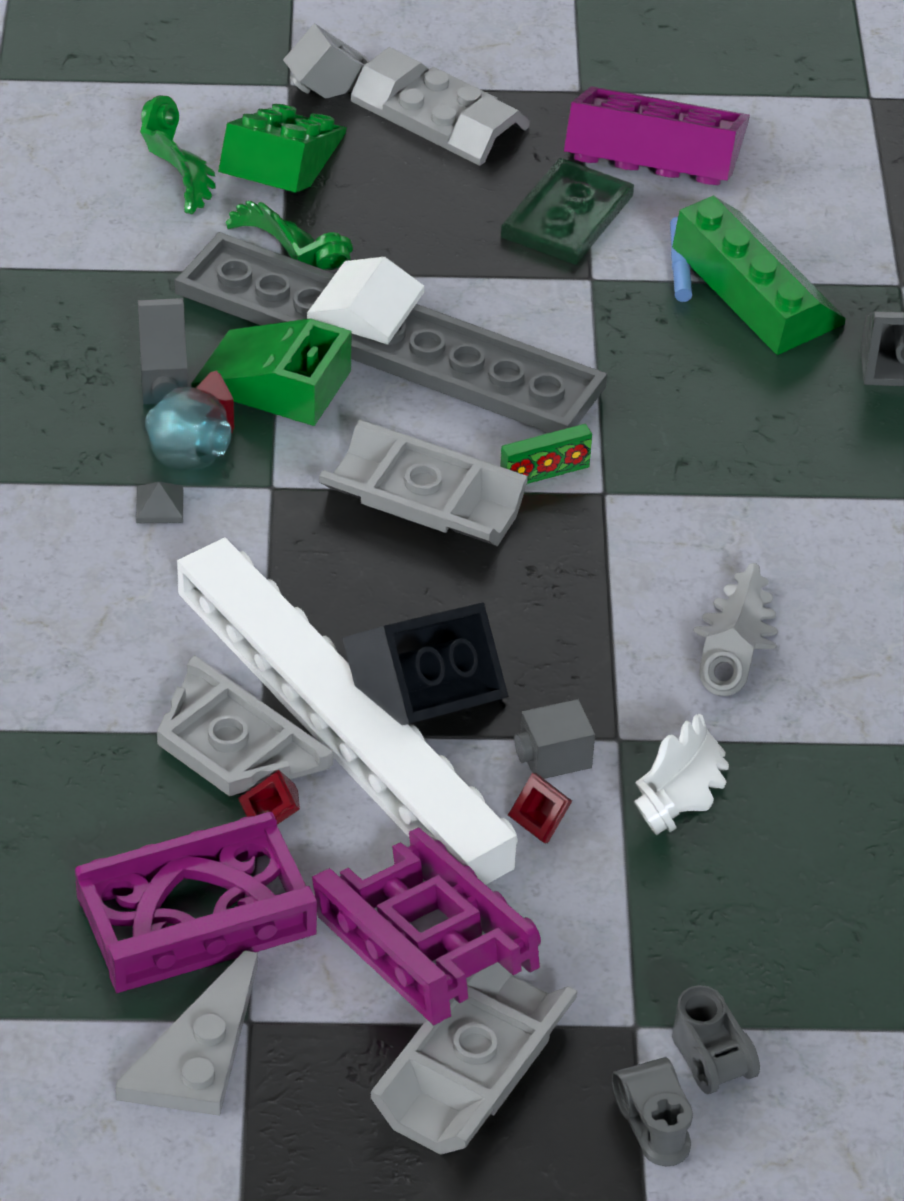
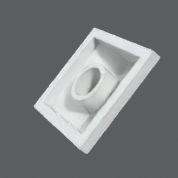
[307,257,424,344]

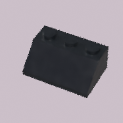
[342,602,509,726]

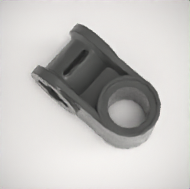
[672,985,760,1094]
[612,1057,693,1167]

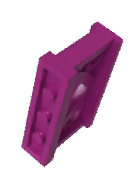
[75,812,317,994]

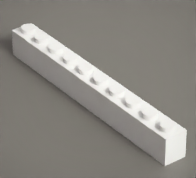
[177,537,518,885]

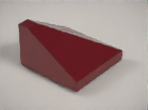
[238,770,300,825]

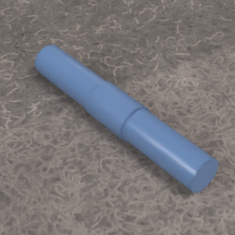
[670,217,692,302]

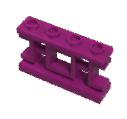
[312,827,541,1026]

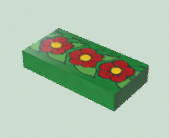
[500,423,592,484]

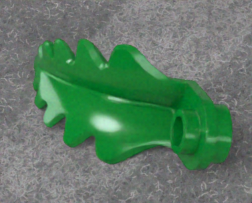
[140,95,216,214]
[226,200,353,270]

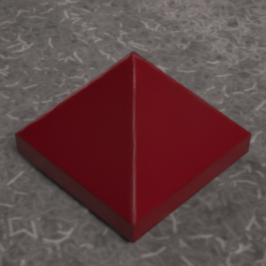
[508,773,572,844]

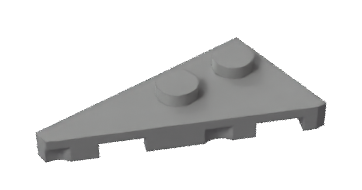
[115,951,258,1116]

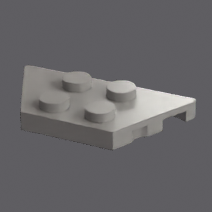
[157,655,333,796]

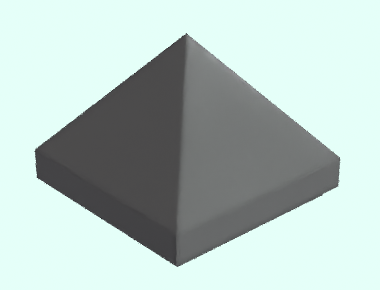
[136,482,184,523]

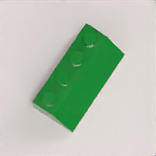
[672,195,846,355]

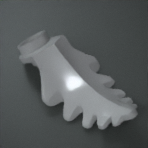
[693,563,778,696]

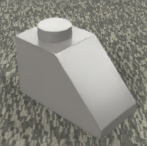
[283,23,369,98]

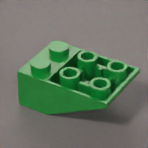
[218,104,347,193]
[191,318,352,426]

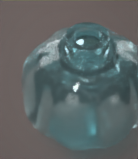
[145,387,231,471]

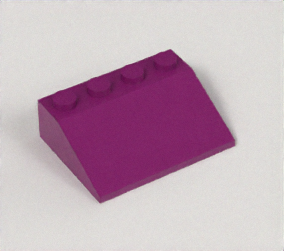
[564,86,750,185]

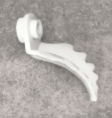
[634,714,729,835]

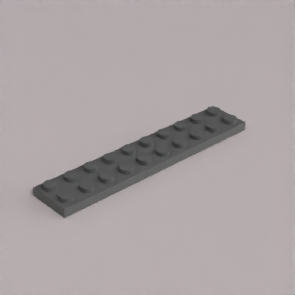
[175,232,607,433]

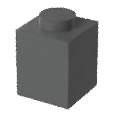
[514,699,595,779]

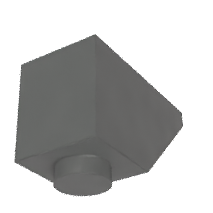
[138,298,188,404]

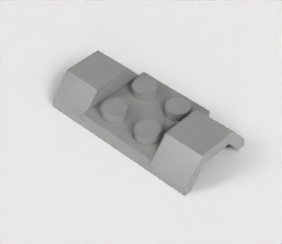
[351,47,530,166]
[319,419,528,546]
[371,962,577,1155]

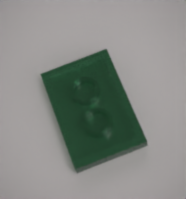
[501,158,634,265]

